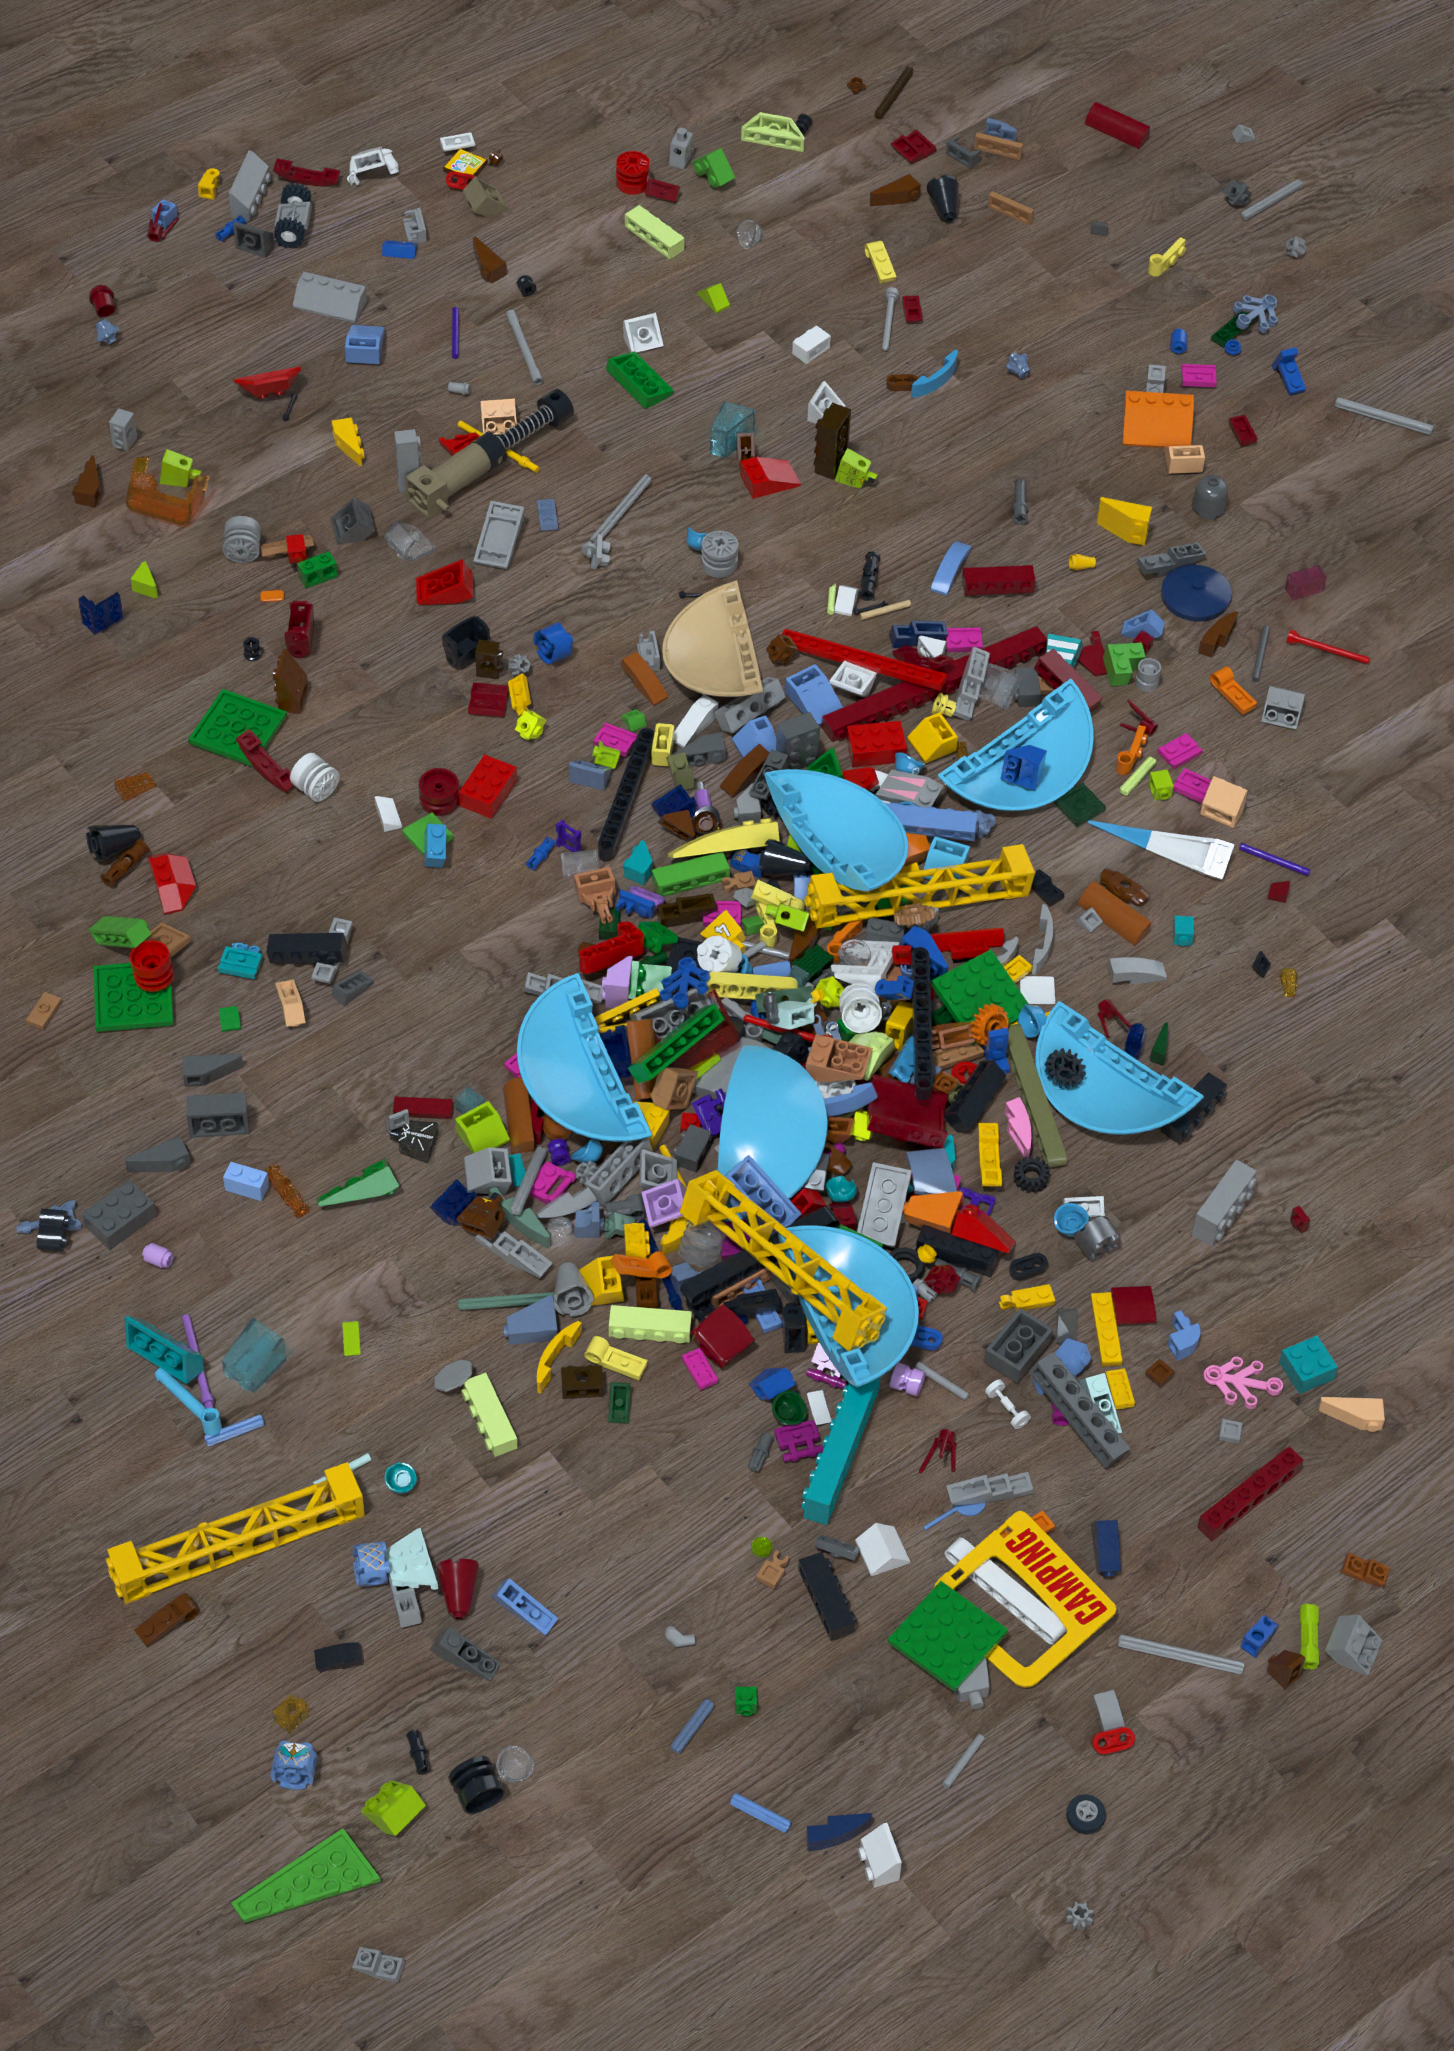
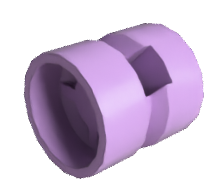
[890,1362,926,1397]

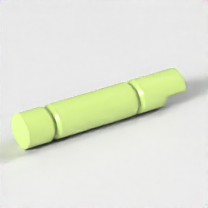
[827,584,836,615]

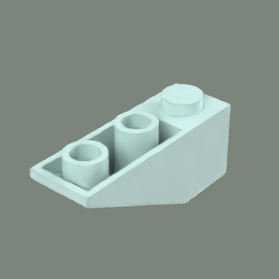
[1079,1373,1122,1433]

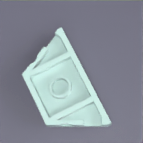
[384,1528,438,1590]

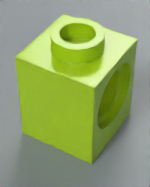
[1148,770,1174,800]

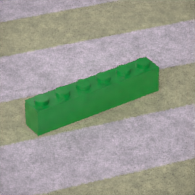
[628,1003,725,1084]

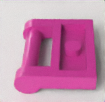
[529,1161,576,1204]

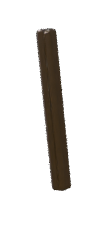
[874,66,913,119]

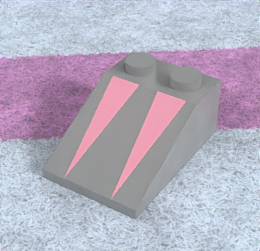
[875,769,944,807]

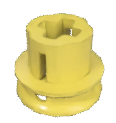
[932,693,956,717]

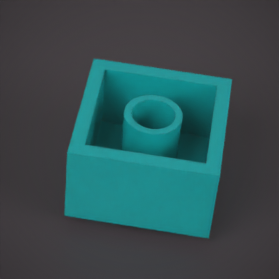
[1279,1335,1338,1394]

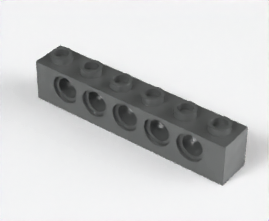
[1029,1352,1130,1469]

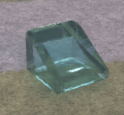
[788,965,809,988]

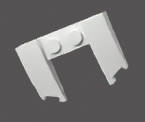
[831,940,900,989]

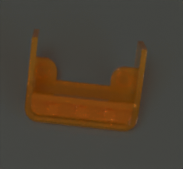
[126,456,209,525]

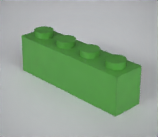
[652,852,730,897]
[88,916,151,948]

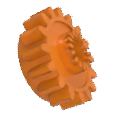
[970,1003,1009,1046]

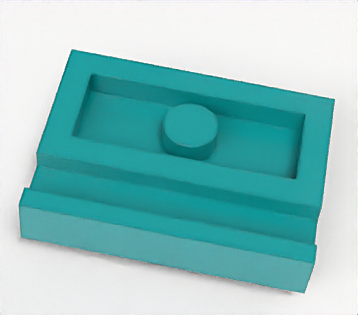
[218,946,263,980]

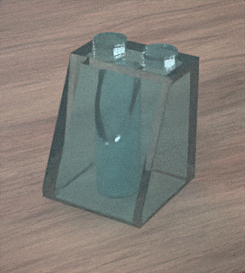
[710,402,756,458]
[222,1318,287,1393]

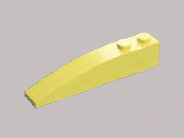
[668,818,780,858]

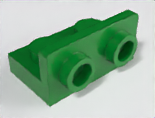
[638,921,679,953]

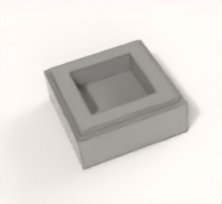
[1219,1419,1243,1444]

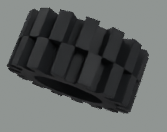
[1013,1156,1050,1194]

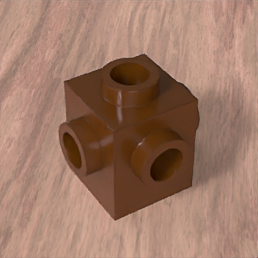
[766,634,798,664]

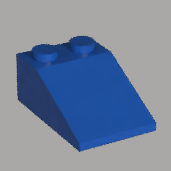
[901,925,949,982]

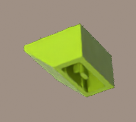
[455,1101,510,1154]
[360,1780,426,1836]

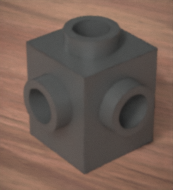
[1223,179,1252,206]

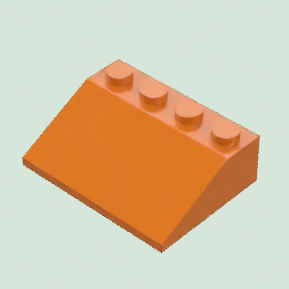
[1122,391,1194,448]

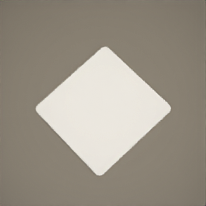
[1020,976,1055,1004]

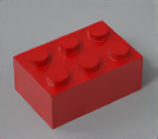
[846,721,907,768]
[458,754,517,819]

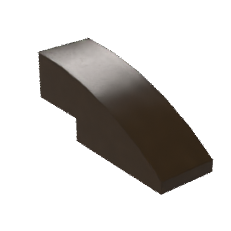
[657,893,717,928]

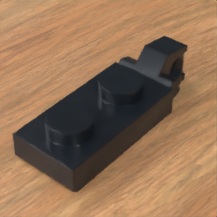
[723,1289,781,1315]

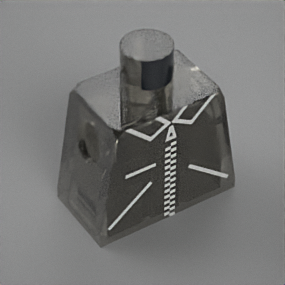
[390,1120,439,1164]

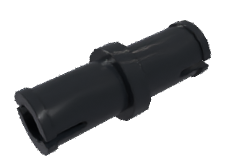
[406,1730,430,1775]

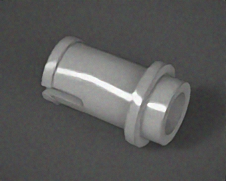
[448,381,471,396]
[913,1278,938,1303]

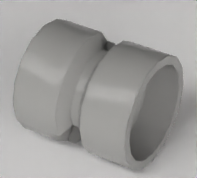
[1135,658,1161,692]

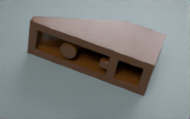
[870,174,921,206]
[473,237,507,284]

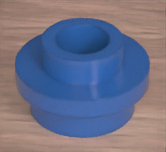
[1225,339,1242,355]

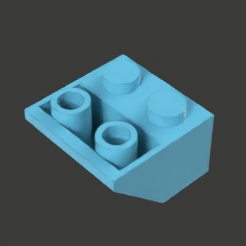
[923,836,970,880]

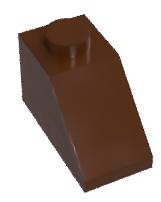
[1266,1650,1306,1690]

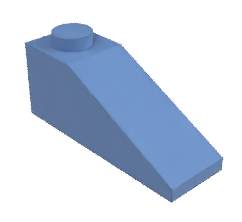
[1033,1338,1092,1395]
[491,1578,558,1635]

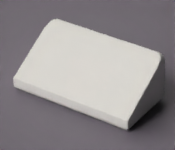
[440,132,475,152]
[374,796,402,832]
[1063,1196,1105,1217]

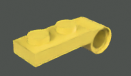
[1148,237,1186,276]
[865,241,896,283]
[751,880,805,918]
[755,900,777,948]
[584,1336,648,1380]

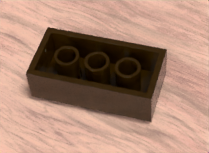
[813,402,851,480]

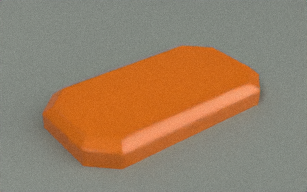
[260,590,284,602]

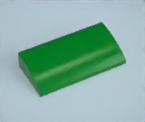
[606,351,674,409]

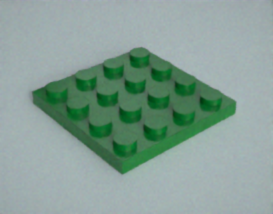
[188,689,287,767]
[930,950,1029,1045]
[93,963,174,1032]
[887,1581,1008,1692]

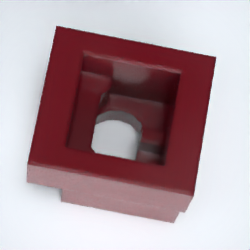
[1132,630,1154,655]

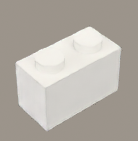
[792,325,831,364]

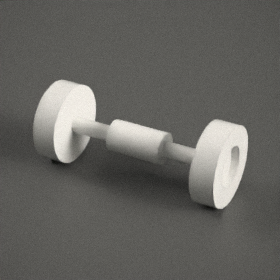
[985,1379,1031,1429]

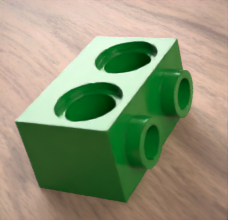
[297,551,338,589]

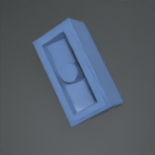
[752,961,791,977]

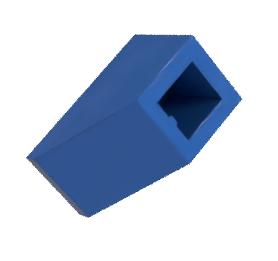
[749,1367,796,1400]

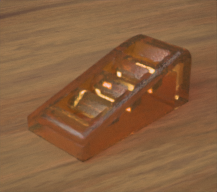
[114,772,156,802]

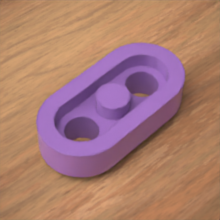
[629,886,665,909]

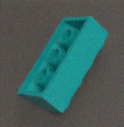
[124,1316,203,1384]

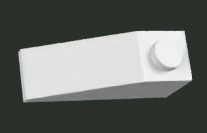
[674,694,718,748]

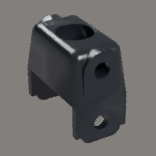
[442,616,490,669]

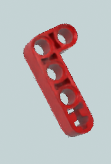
[579,921,644,974]

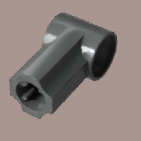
[605,1194,646,1220]

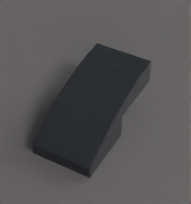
[1031,869,1064,906]
[314,1642,362,1673]

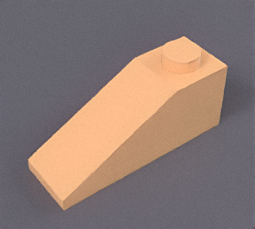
[275,979,305,1027]
[1318,1397,1385,1432]

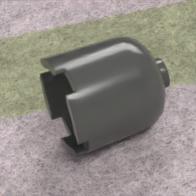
[1192,475,1228,520]

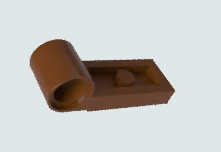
[134,1593,200,1648]

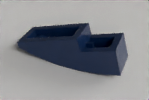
[889,620,948,648]
[806,1813,872,1852]

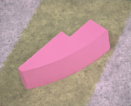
[1004,1097,1031,1159]

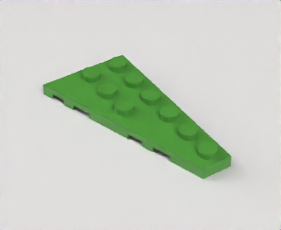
[231,1828,381,1923]

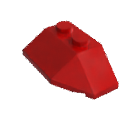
[233,366,302,399]
[147,852,196,915]

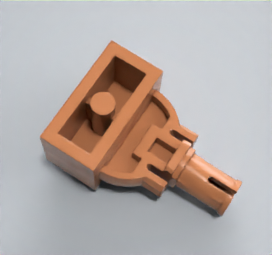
[574,867,616,924]

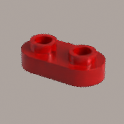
[446,171,476,190]
[1091,1726,1135,1754]

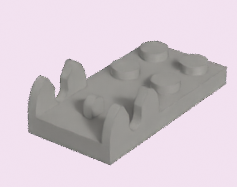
[857,1162,912,1249]

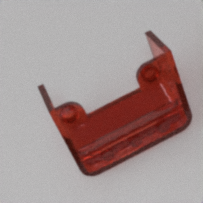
[654,989,738,1069]

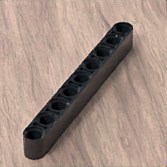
[598,728,655,862]
[911,947,933,1100]
[680,1207,840,1306]

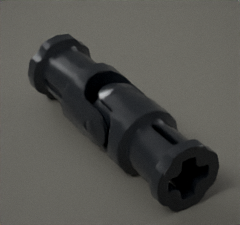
[859,551,881,601]

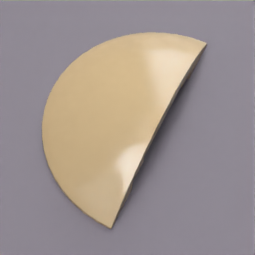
[662,580,764,697]

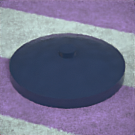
[1161,565,1232,622]

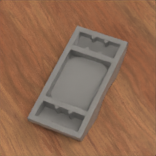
[473,501,525,570]

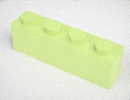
[625,205,684,259]
[609,1305,692,1343]
[461,1373,518,1457]

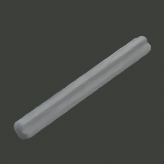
[1241,179,1303,220]
[510,1146,547,1215]

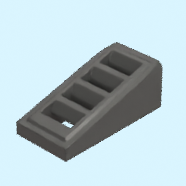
[332,971,374,1006]

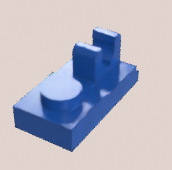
[616,890,655,919]

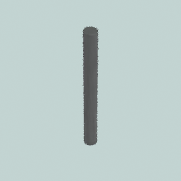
[1252,625,1270,682]

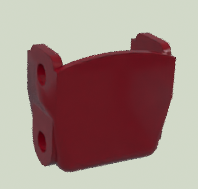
[284,601,314,658]
[690,1304,755,1369]

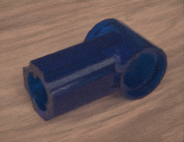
[1124,1023,1146,1060]

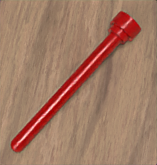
[1286,629,1370,664]
[743,1015,833,1042]

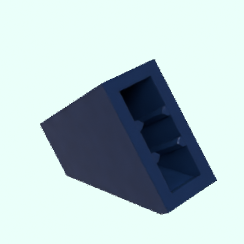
[1091,1520,1121,1577]

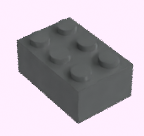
[776,712,820,770]
[186,1092,249,1138]
[82,1179,156,1251]
[984,1308,1054,1383]

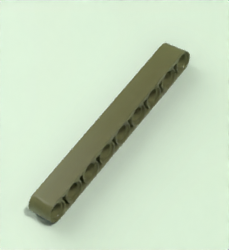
[1006,1024,1067,1168]

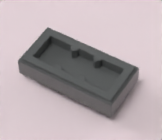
[815,1535,860,1560]

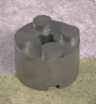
[1074,1216,1121,1262]

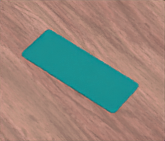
[508,1153,526,1187]

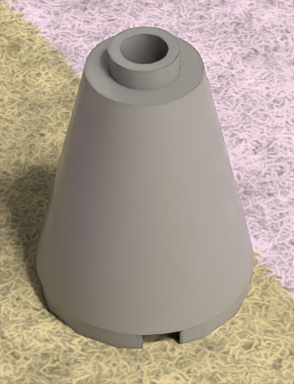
[553,1262,594,1316]

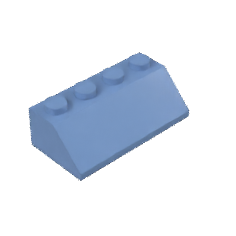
[724,1154,801,1235]

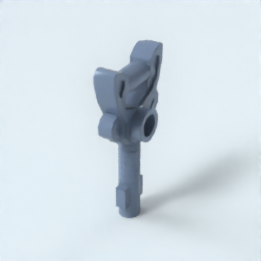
[16,1200,82,1234]

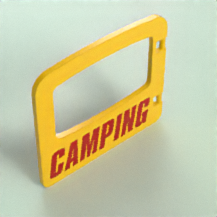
[934,1511,1116,1688]

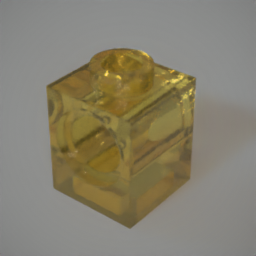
[273,1694,308,1734]

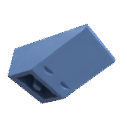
[345,325,385,364]
[785,664,843,725]

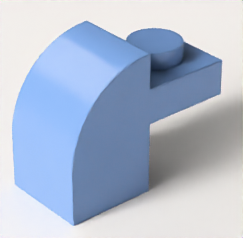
[1167,1310,1200,1361]

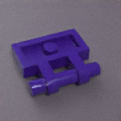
[692,1088,726,1137]

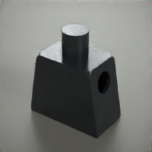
[782,1302,806,1353]

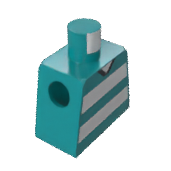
[1047,634,1083,668]

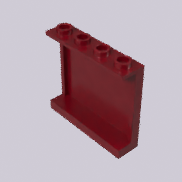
[867,1075,948,1149]

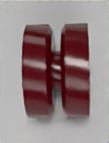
[419,768,459,815]

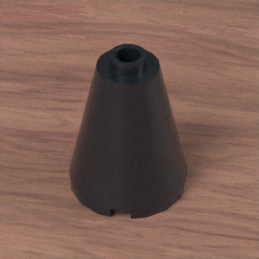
[927,175,959,223]
[86,825,141,862]
[759,839,813,876]

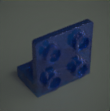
[78,592,123,635]

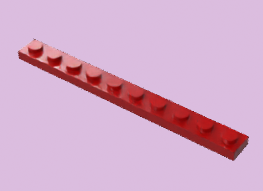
[781,629,947,690]

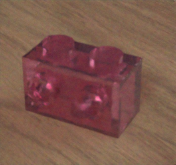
[1285,565,1327,601]

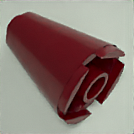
[437,1559,479,1620]

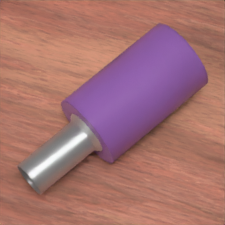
[695,781,711,809]

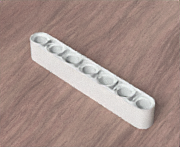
[944,1537,1067,1645]

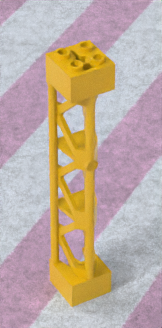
[804,844,1035,928]
[679,1170,887,1351]
[106,1462,365,1604]

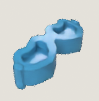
[232,943,261,953]

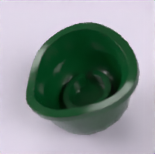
[772,1390,807,1426]

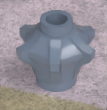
[95,318,119,345]
[1006,352,1031,378]
[976,810,996,839]

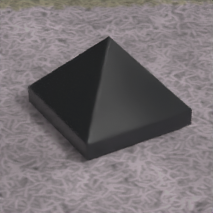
[1252,951,1271,978]

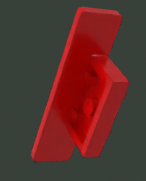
[930,927,1004,960]

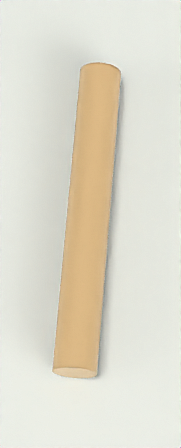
[860,600,911,620]

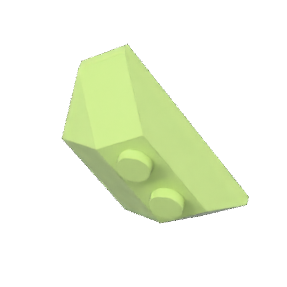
[741,112,805,152]
[849,1032,896,1081]

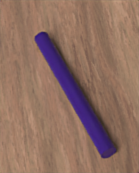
[452,307,459,359]
[1239,843,1311,876]

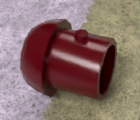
[89,285,116,317]

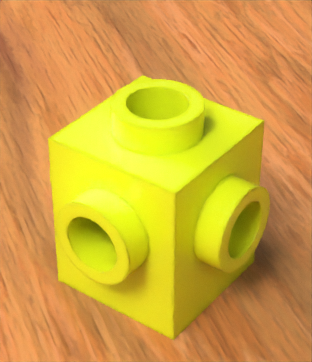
[515,710,546,740]
[814,976,844,1009]

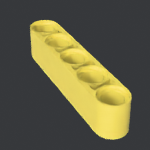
[706,972,799,1002]

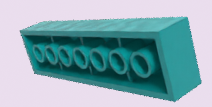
[801,1377,881,1525]

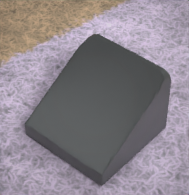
[1090,221,1108,235]

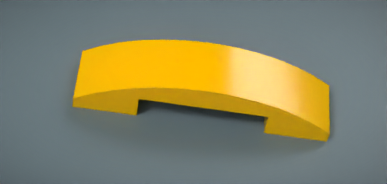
[978,1123,1002,1186]
[537,1321,582,1394]

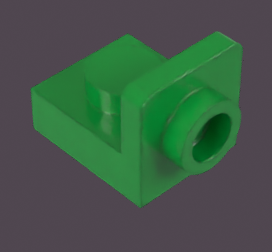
[735,1686,757,1716]

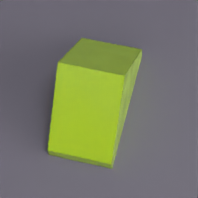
[697,283,730,314]
[131,561,158,599]

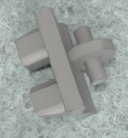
[582,534,610,569]

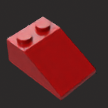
[740,457,801,499]
[416,559,474,605]
[951,1204,1016,1253]

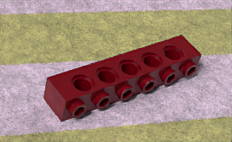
[1197,1446,1304,1542]

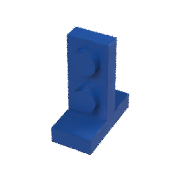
[1272,347,1306,395]
[981,1028,1010,1074]

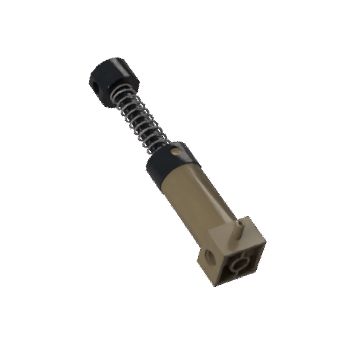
[405,389,574,519]

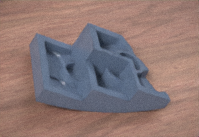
[906,1148,957,1195]

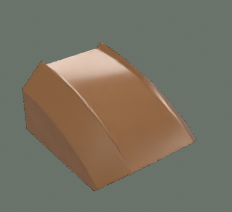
[650,1068,698,1110]

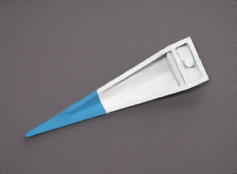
[1088,820,1234,880]

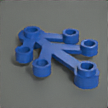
[659,957,711,1009]

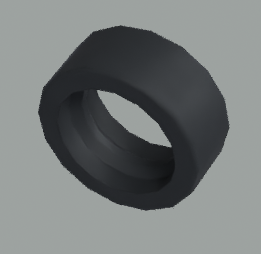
[890,1247,924,1284]

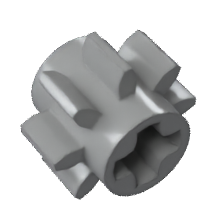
[1286,236,1306,258]
[508,654,531,675]
[576,1161,599,1186]
[1066,1902,1093,1931]

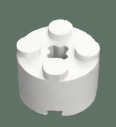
[697,936,742,973]

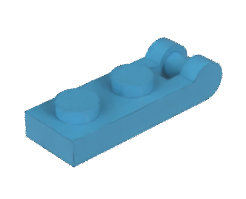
[889,1036,914,1083]

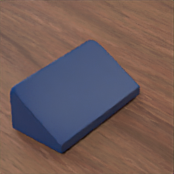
[382,240,418,259]

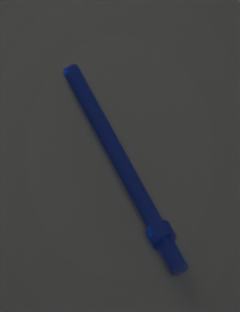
[639,1219,684,1311]

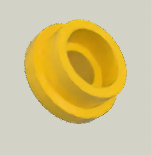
[917,1244,937,1263]

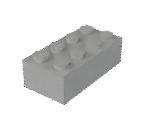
[1192,1160,1257,1247]

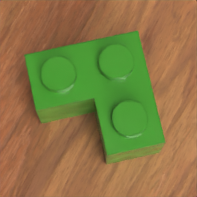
[692,148,735,188]
[1103,643,1146,686]

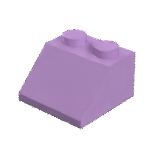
[602,956,632,1008]
[642,1179,686,1228]

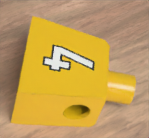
[700,910,747,953]

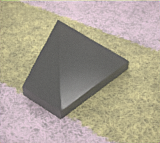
[1056,1308,1077,1345]

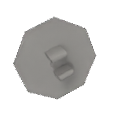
[435,1360,472,1392]

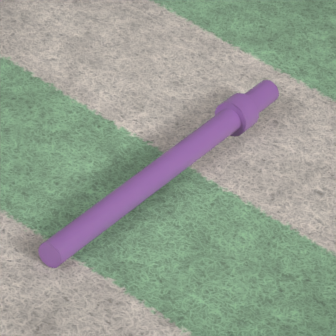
[182,1314,214,1409]

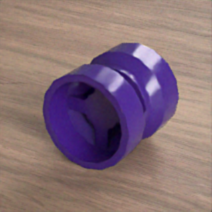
[547,1139,571,1166]

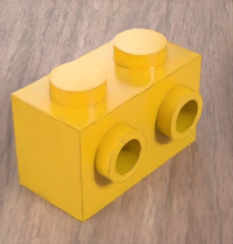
[624,1223,650,1258]

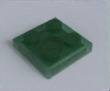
[1054,783,1106,827]

